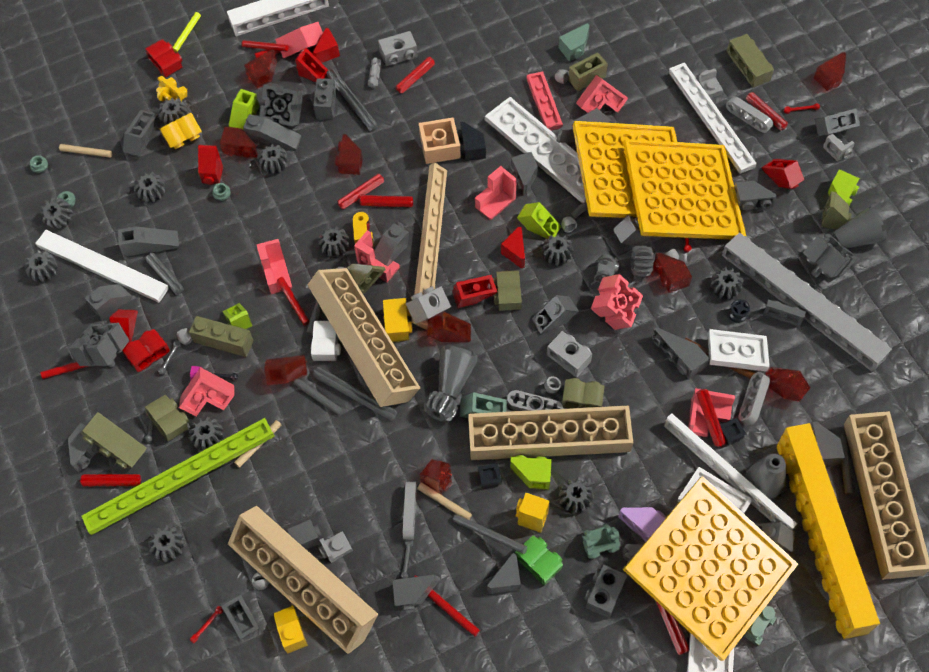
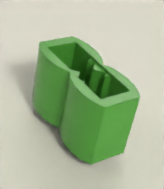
[515,536,563,586]

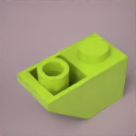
[229,89,260,133]
[828,169,860,206]
[517,202,561,239]
[510,455,551,490]

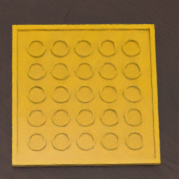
[572,121,677,218]
[623,139,746,239]
[623,476,798,661]

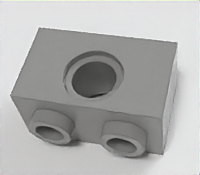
[378,31,418,66]
[406,286,451,324]
[547,331,592,378]

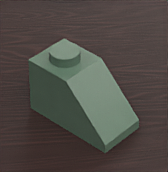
[559,23,589,62]
[460,392,507,419]

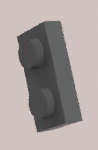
[763,299,806,327]

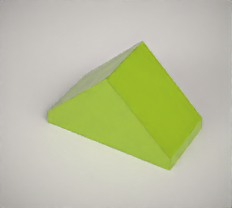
[222,303,252,329]

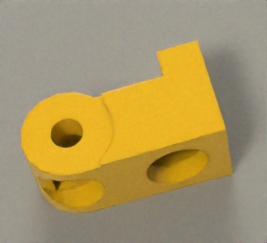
[353,212,374,247]

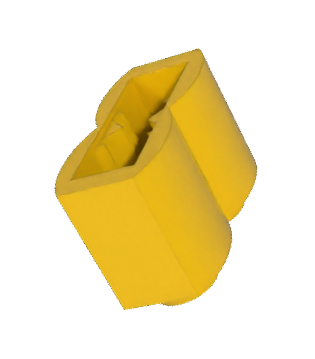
[159,113,202,149]

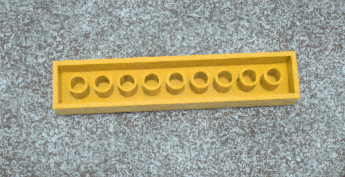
[777,423,880,639]

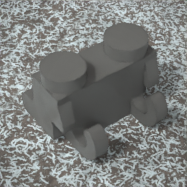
[591,254,619,289]

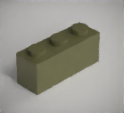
[727,34,774,88]
[189,316,253,357]
[81,412,147,470]

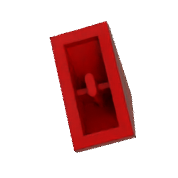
[313,28,340,63]
[296,47,329,82]
[501,227,525,268]
[110,309,138,343]

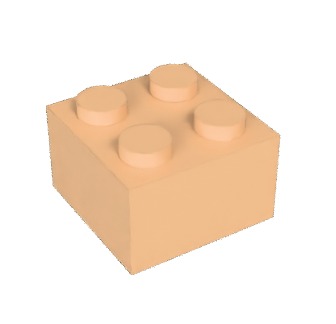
[419,118,460,164]

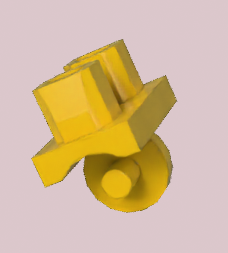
[156,76,188,102]

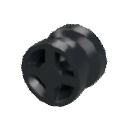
[729,299,750,323]

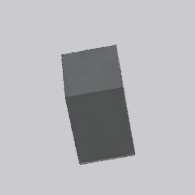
[487,553,521,594]
[221,593,259,639]

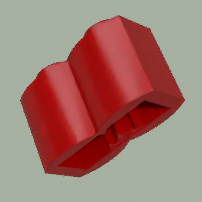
[145,39,183,77]
[122,329,170,372]

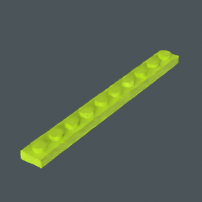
[82,418,275,535]

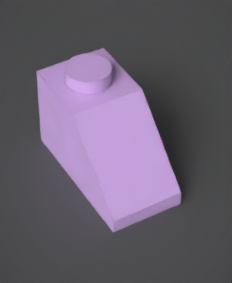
[618,507,666,542]

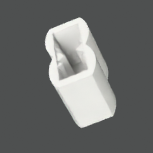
[311,321,341,361]

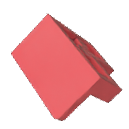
[275,22,323,58]
[576,75,628,113]
[475,166,516,220]
[354,230,400,283]
[257,239,292,294]
[179,367,234,417]
[688,388,735,437]

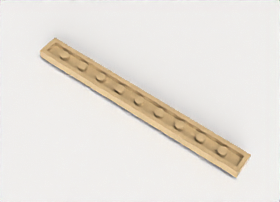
[412,163,447,329]

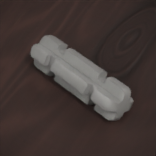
[368,58,381,89]

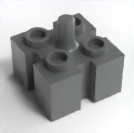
[260,83,303,126]
[803,234,857,278]
[68,323,130,367]

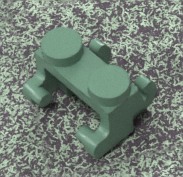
[582,524,620,558]
[744,605,777,646]

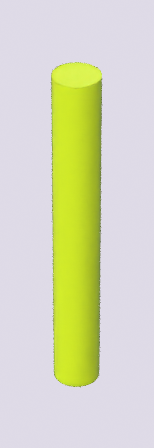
[173,12,201,53]

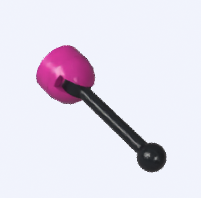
[190,366,238,381]

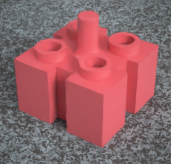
[591,274,643,330]

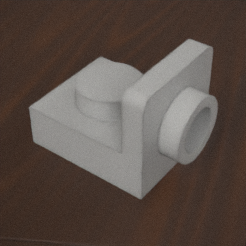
[698,69,723,98]
[823,133,855,161]
[319,531,353,563]

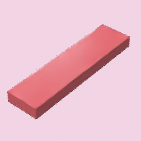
[526,71,563,131]

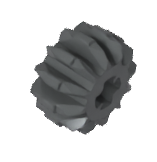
[158,98,188,125]
[257,144,288,174]
[134,172,165,203]
[40,197,73,229]
[318,226,349,258]
[542,234,573,265]
[630,246,654,277]
[24,250,58,282]
[710,267,743,300]
[423,391,458,423]
[189,416,224,451]
[559,478,594,514]
[148,525,185,562]

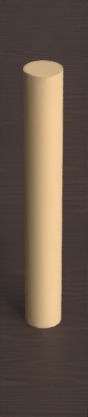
[59,144,112,158]
[234,420,282,468]
[417,482,472,520]

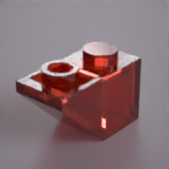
[244,49,277,89]
[220,127,258,158]
[335,134,363,175]
[653,253,692,293]
[264,355,307,385]
[765,367,810,402]
[420,459,452,494]

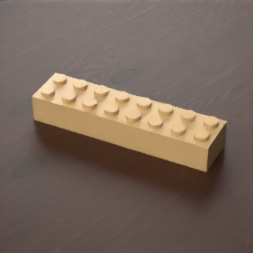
[308,268,420,407]
[468,406,633,460]
[843,411,929,580]
[228,506,378,654]

